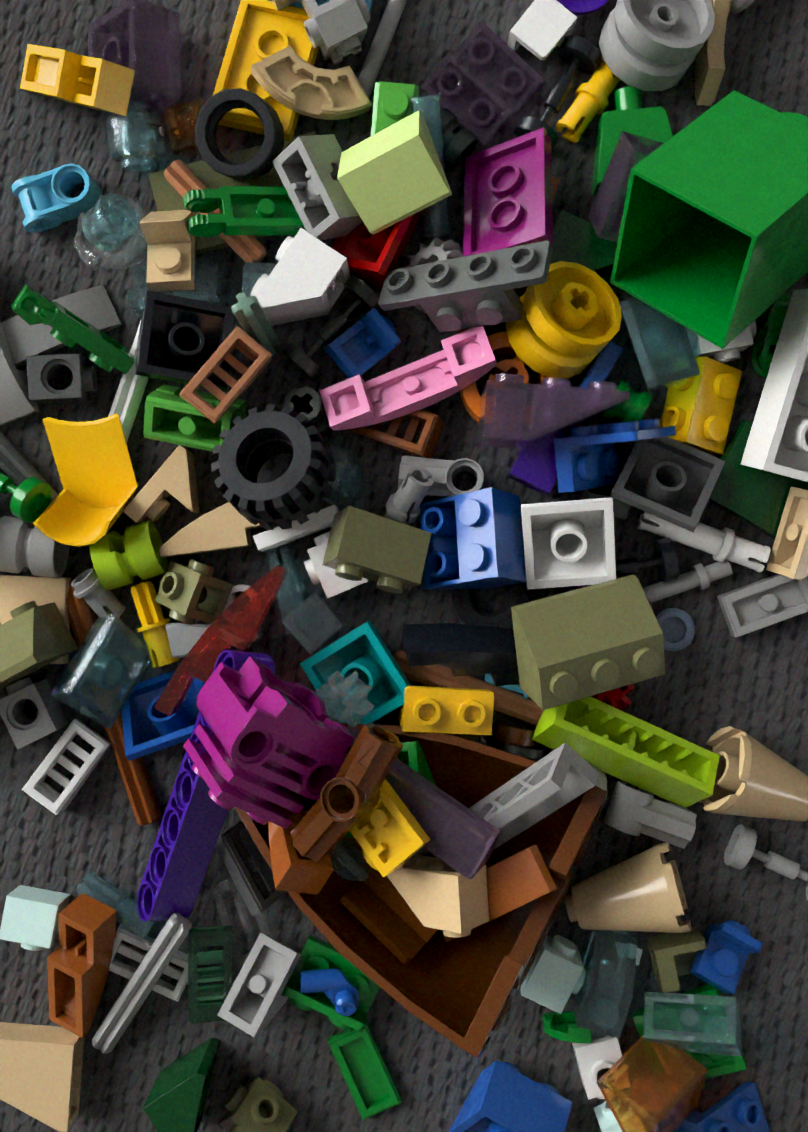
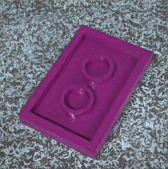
[463,127,553,256]

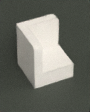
[507,0,577,60]

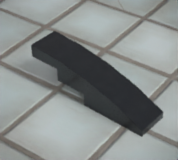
[402,623,520,686]

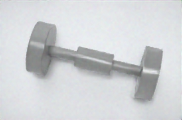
[724,824,808,900]

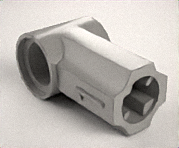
[398,456,484,498]
[603,780,697,849]

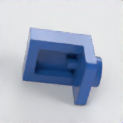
[324,308,401,378]

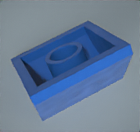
[120,661,207,761]

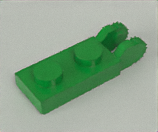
[183,186,306,237]

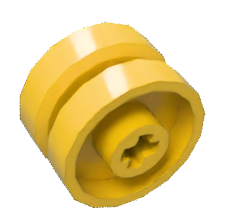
[506,261,622,379]

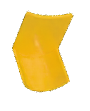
[33,413,138,547]

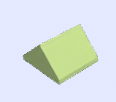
[337,110,452,235]

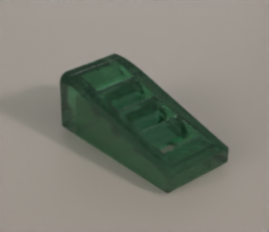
[187,925,233,1024]

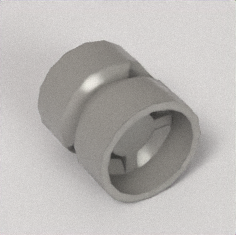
[0,516,70,579]

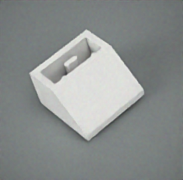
[251,228,350,326]

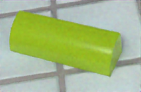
[532,696,720,808]

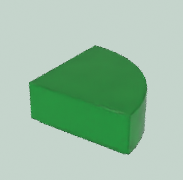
[542,1010,592,1043]

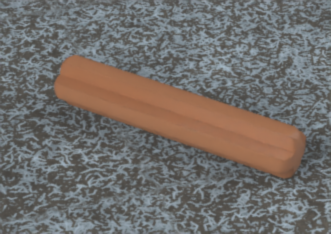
[164,160,267,267]

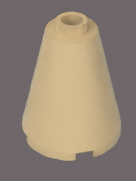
[699,726,808,822]
[565,842,691,933]

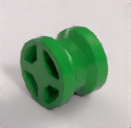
[600,379,653,423]

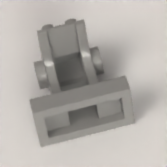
[272,0,371,65]

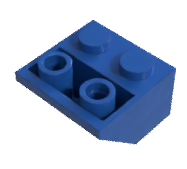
[419,487,526,590]

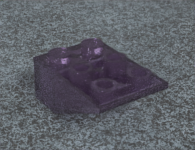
[477,374,630,450]

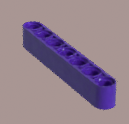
[137,650,275,922]

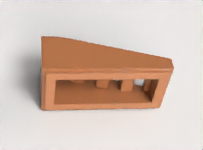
[179,326,272,424]

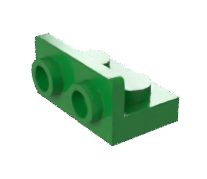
[283,934,380,1032]

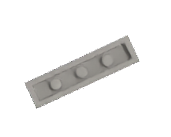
[434,742,599,860]

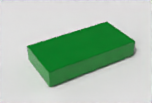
[328,1020,402,1120]

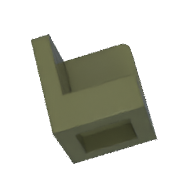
[646,927,707,994]

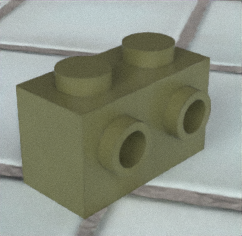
[322,506,432,594]

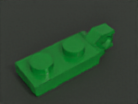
[11,284,135,374]

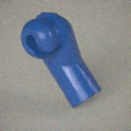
[300,968,360,1016]

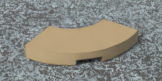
[695,0,732,106]
[250,45,372,120]

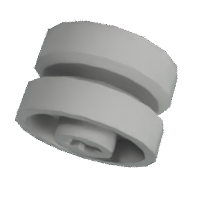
[599,0,715,91]

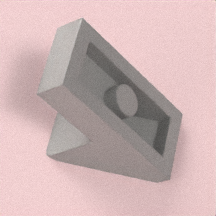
[217,933,302,1038]

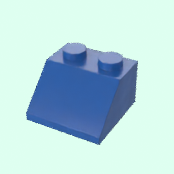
[449,1060,572,1132]

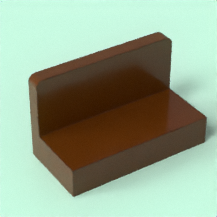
[340,867,439,965]

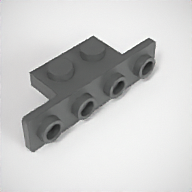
[378,241,553,332]

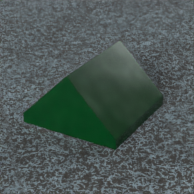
[143,1037,220,1132]

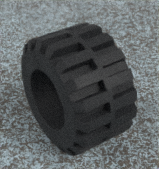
[211,405,336,530]

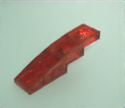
[154,565,289,716]

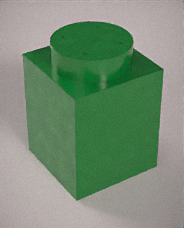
[610,90,808,349]

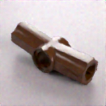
[290,723,403,863]

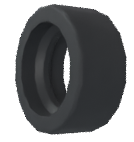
[195,88,284,181]

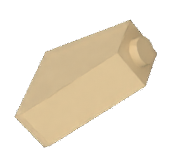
[0,1022,84,1132]

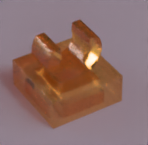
[161,98,205,155]

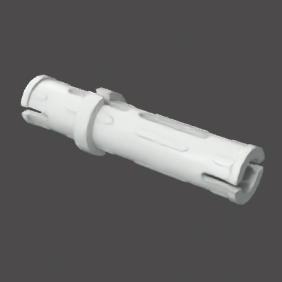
[637,512,771,573]

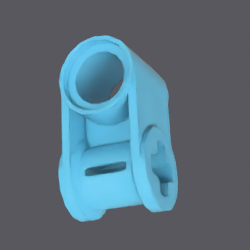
[11,163,103,233]

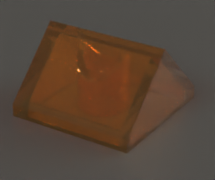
[596,1028,708,1132]

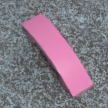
[319,326,497,431]

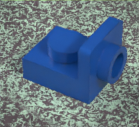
[689,920,763,994]

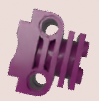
[183,656,355,829]

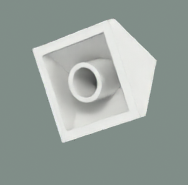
[521,497,616,590]

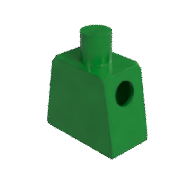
[592,86,673,196]

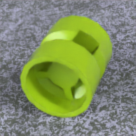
[89,520,168,591]

